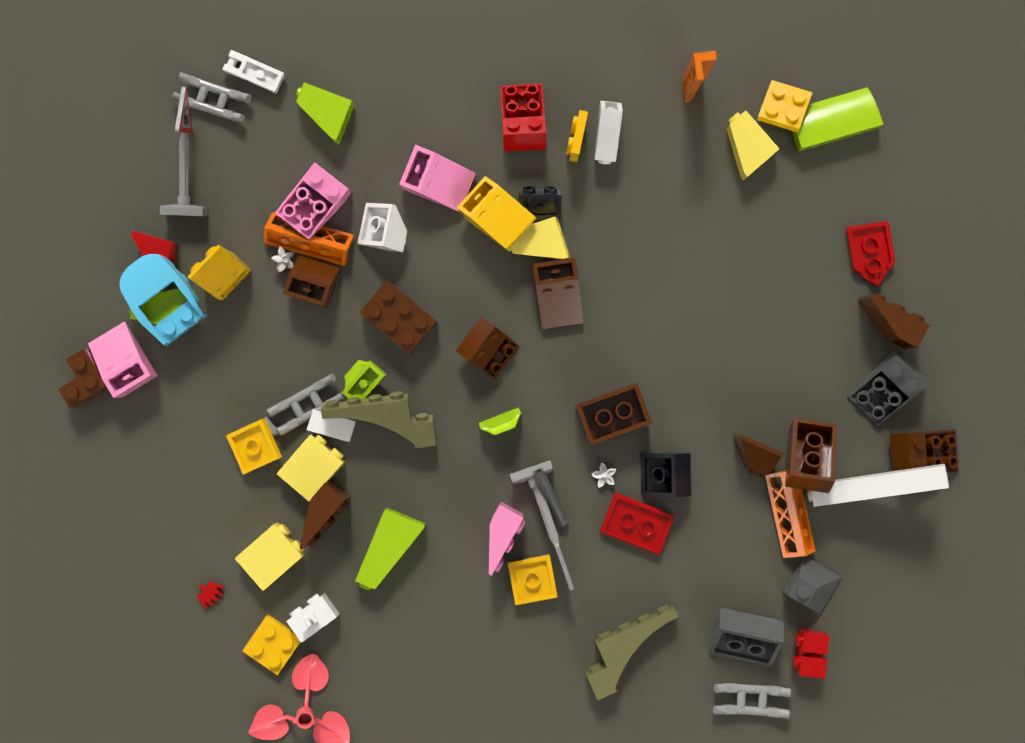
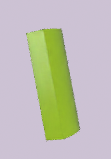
[792,87,884,152]

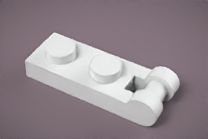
[222,50,285,94]

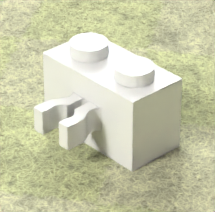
[286,593,339,643]

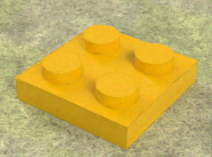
[757,80,813,133]
[566,110,588,163]
[226,418,282,475]
[508,554,558,605]
[243,614,300,675]

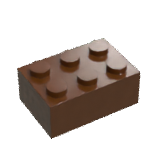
[359,280,438,355]
[575,383,652,445]
[785,418,837,493]

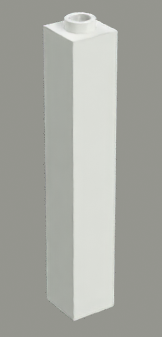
[807,464,949,507]

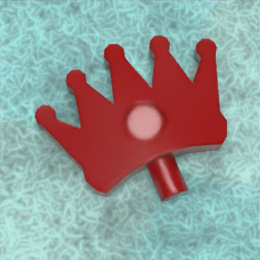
[197,580,224,609]

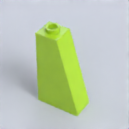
[355,508,426,591]

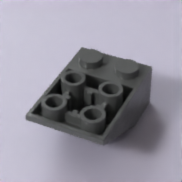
[848,348,928,426]

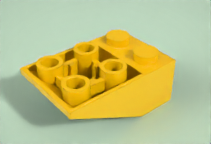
[457,176,536,251]
[187,245,251,300]

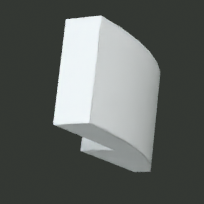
[307,409,356,442]

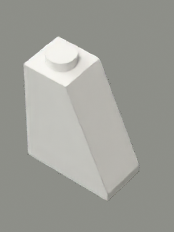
[594,101,623,164]

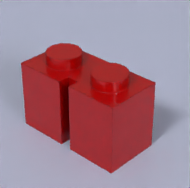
[792,629,830,678]

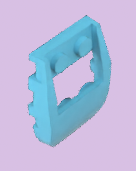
[120,254,207,346]

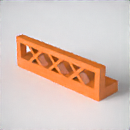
[681,51,717,102]
[263,212,354,266]
[765,470,816,558]

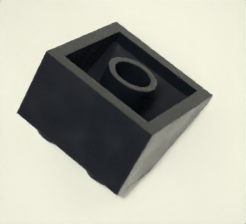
[641,453,691,498]

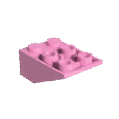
[399,145,476,212]
[275,162,352,239]
[88,322,158,398]
[489,502,525,576]

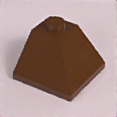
[734,434,783,477]

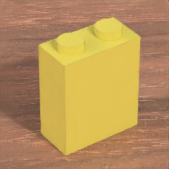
[277,434,346,502]
[235,522,305,591]

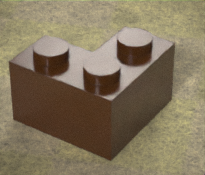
[58,349,108,408]

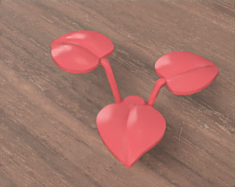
[249,654,350,743]

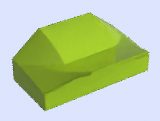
[342,360,387,399]
[479,407,522,435]

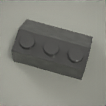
[709,608,784,667]

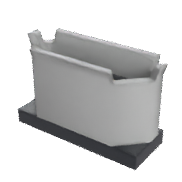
[265,415,279,437]

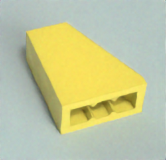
[726,111,779,181]
[509,217,570,259]

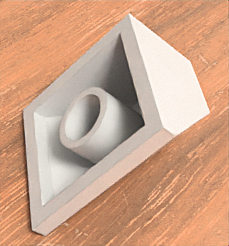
[357,203,407,252]

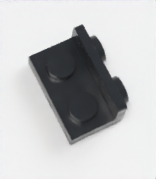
[519,186,561,220]

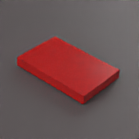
[599,492,675,555]

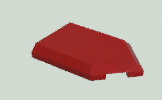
[846,221,895,287]

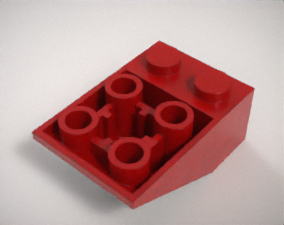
[500,84,546,152]

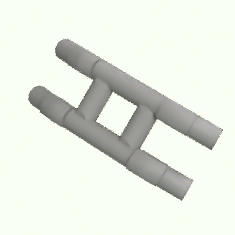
[171,72,252,123]
[266,374,346,436]
[713,683,792,719]

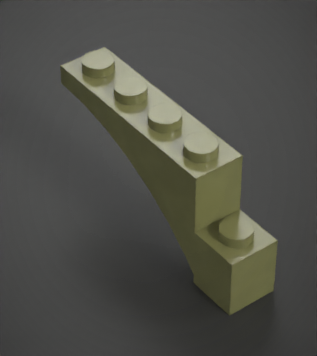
[321,391,437,448]
[586,605,679,701]

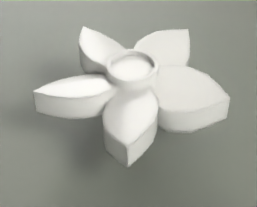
[271,246,294,272]
[592,463,616,488]

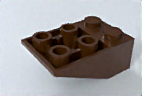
[532,258,584,329]
[858,293,930,350]
[890,430,959,473]
[300,480,351,550]

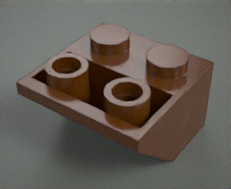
[283,255,341,309]
[456,317,519,380]

